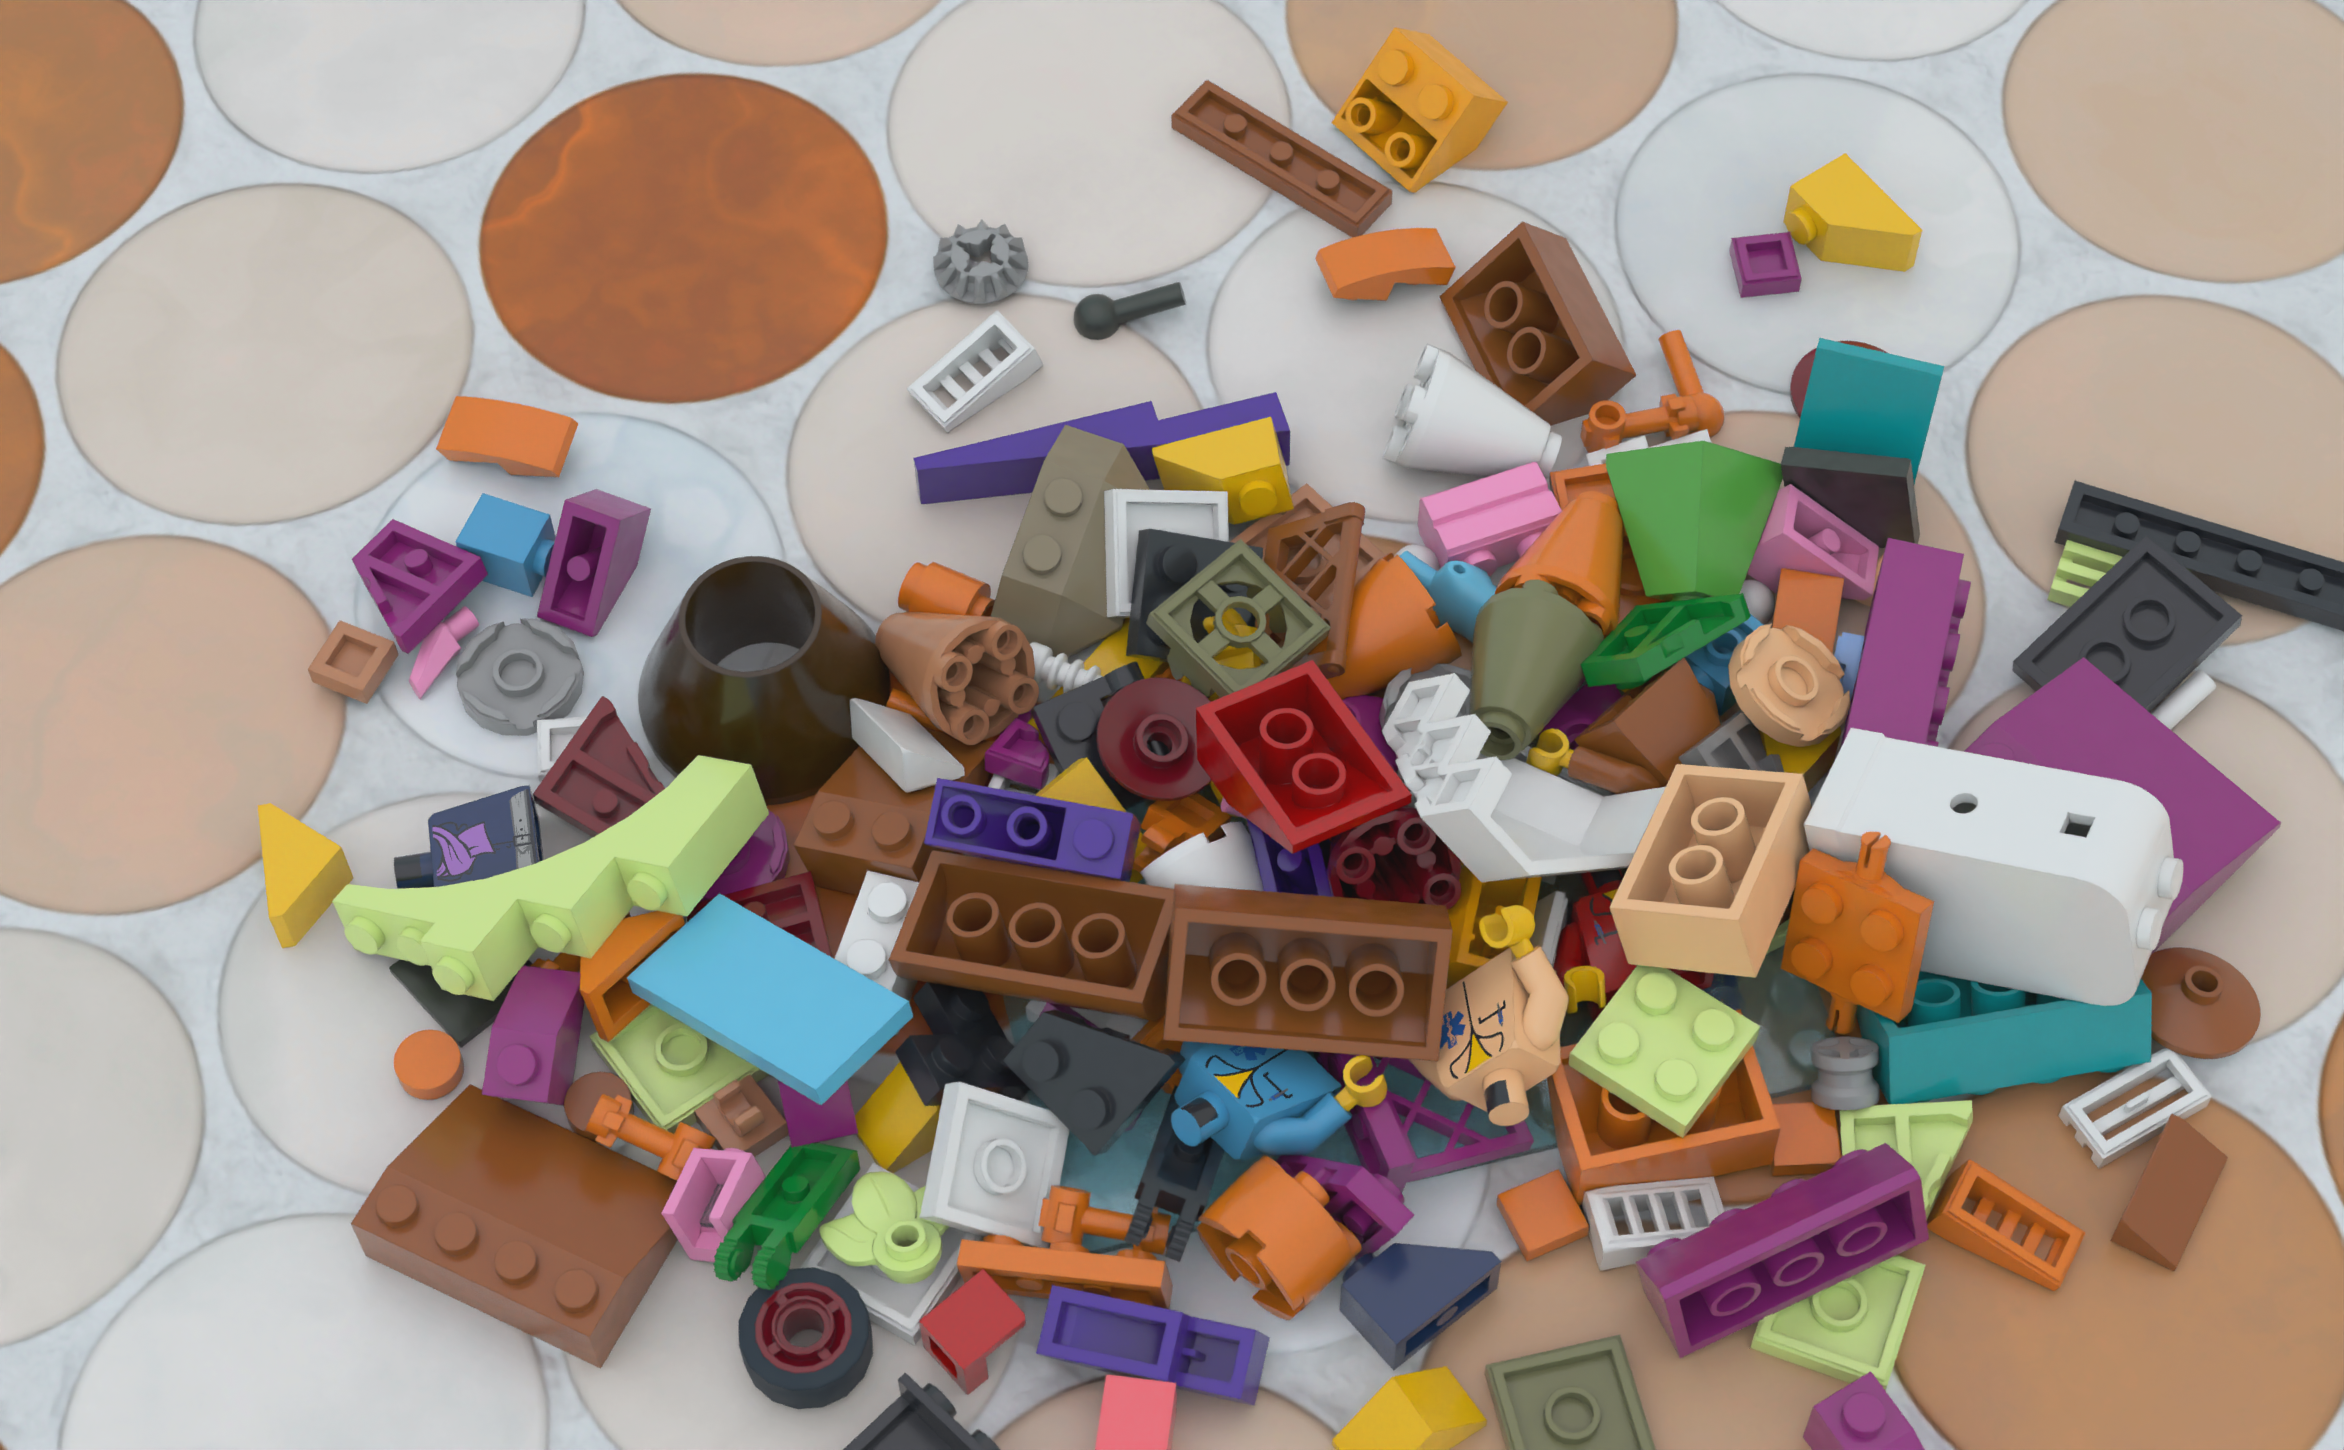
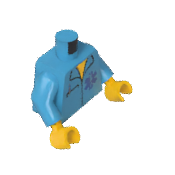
[1171,1041,1387,1161]

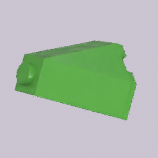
[1606,440,1783,602]

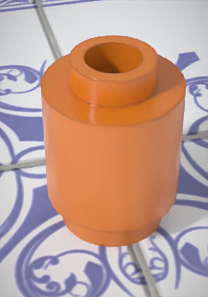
[898,562,995,617]

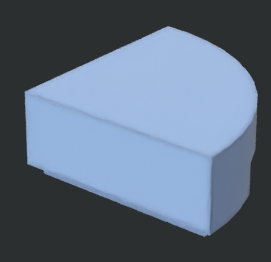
[1834,632,1865,722]

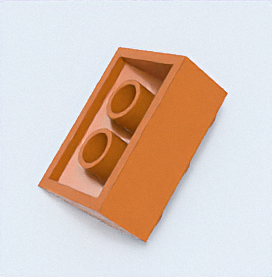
[1547,1009,1781,1206]

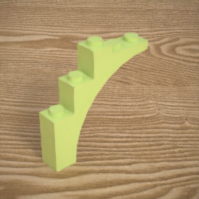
[332,755,769,1001]

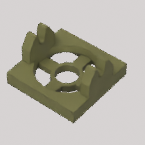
[1146,539,1331,698]

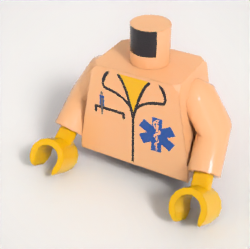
[1409,905,1569,1126]

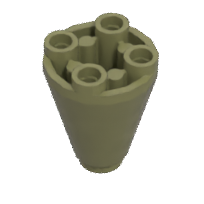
[1469,580,1604,760]

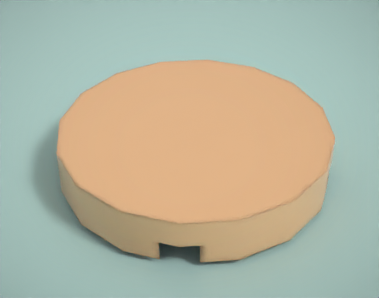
[1728,624,1851,747]

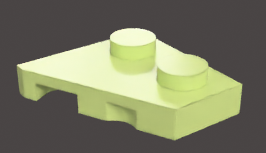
[1840,1100,1973,1220]

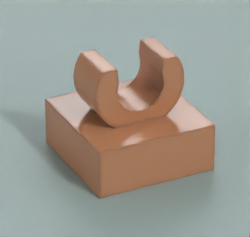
[694,1074,789,1157]

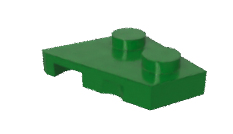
[1581,593,1751,690]

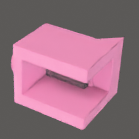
[661,1148,766,1262]

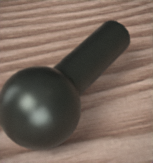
[1073,282,1186,340]

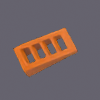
[1927,1159,2086,1291]

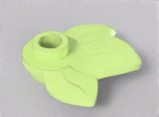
[819,1172,949,1284]

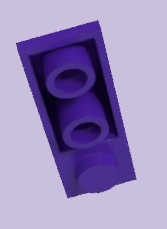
[924,778,1141,882]

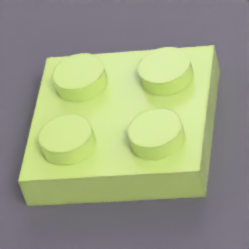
[1568,965,1760,1138]

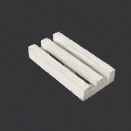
[2058,1047,2212,1169]

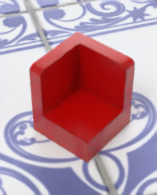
[919,1269,1026,1395]

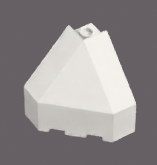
[1382,673,1666,882]

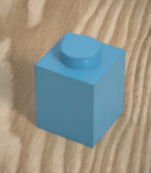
[455,493,556,597]

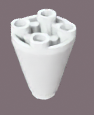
[1382,344,1562,479]

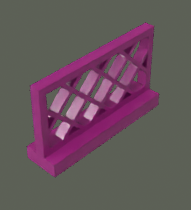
[1313,1051,1534,1193]

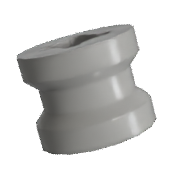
[1810,1036,1880,1110]

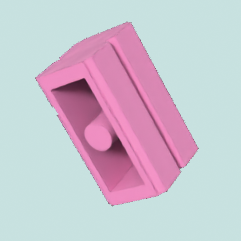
[1418,462,1561,577]

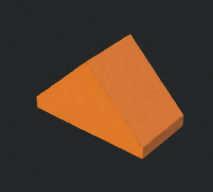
[580,911,685,1042]

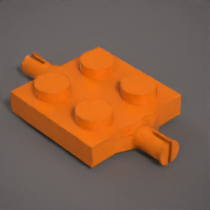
[1780,831,1934,1034]

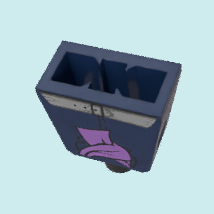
[394,785,544,889]

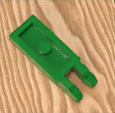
[713,1143,861,1290]

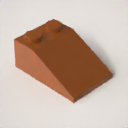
[794,729,995,895]

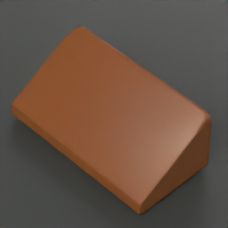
[2111,1113,2228,1271]

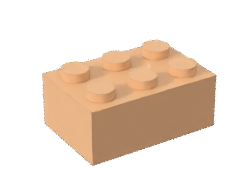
[1610,764,1812,978]

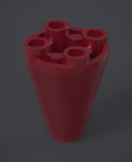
[1327,805,1462,910]

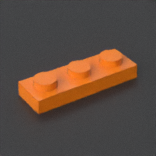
[957,1235,1173,1309]

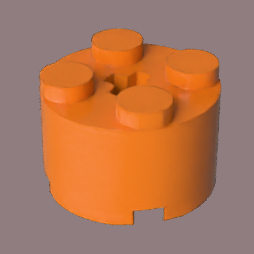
[1197,1155,1362,1320]

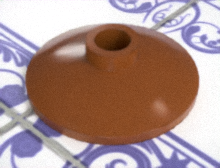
[2141,947,2261,1059]

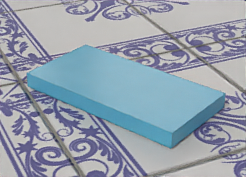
[627,893,913,1105]

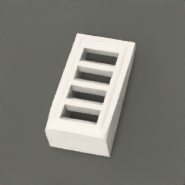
[907,310,1043,432]
[1581,1176,1725,1271]

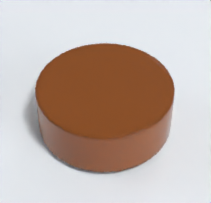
[564,1072,634,1143]

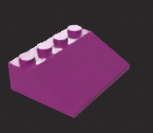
[1964,657,2281,953]

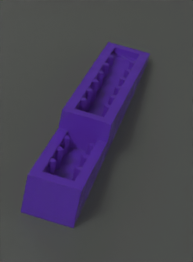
[913,392,1290,505]

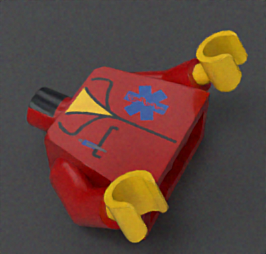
[1553,869,1714,1022]

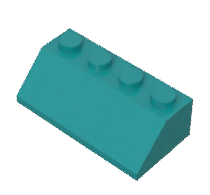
[1856,971,2152,1105]

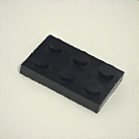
[2012,535,2242,712]

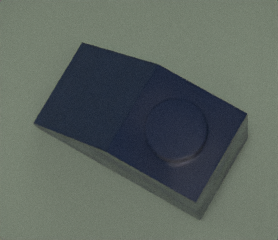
[1340,1243,1501,1370]

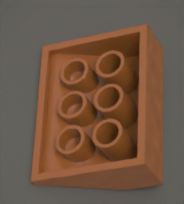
[351,1084,678,1369]

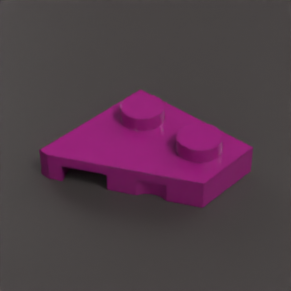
[352,519,488,654]
[1275,1155,1414,1260]

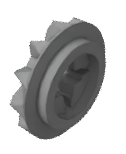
[933,219,1028,304]

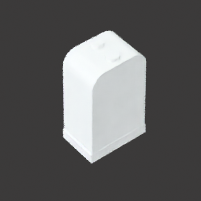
[1804,728,2183,1006]

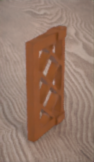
[1255,502,1366,679]

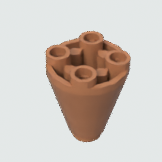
[875,611,1039,745]

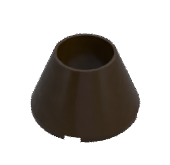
[638,556,891,806]

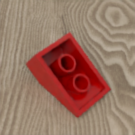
[1196,660,1412,854]

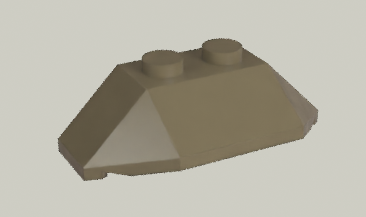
[991,425,1150,657]

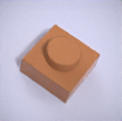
[308,620,399,704]

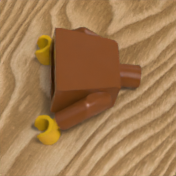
[1526,658,1721,795]

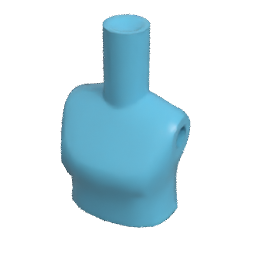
[1400,551,1497,643]

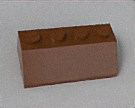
[1163,884,1453,1061]

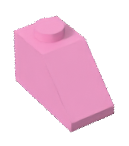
[1747,484,1879,600]

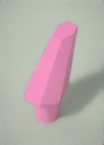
[409,606,479,699]

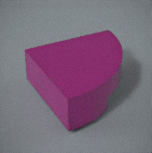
[985,718,1050,790]

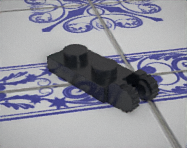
[1124,1085,1224,1262]

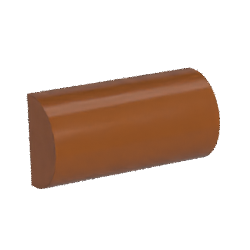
[889,850,1174,1021]

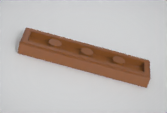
[1171,80,1393,238]

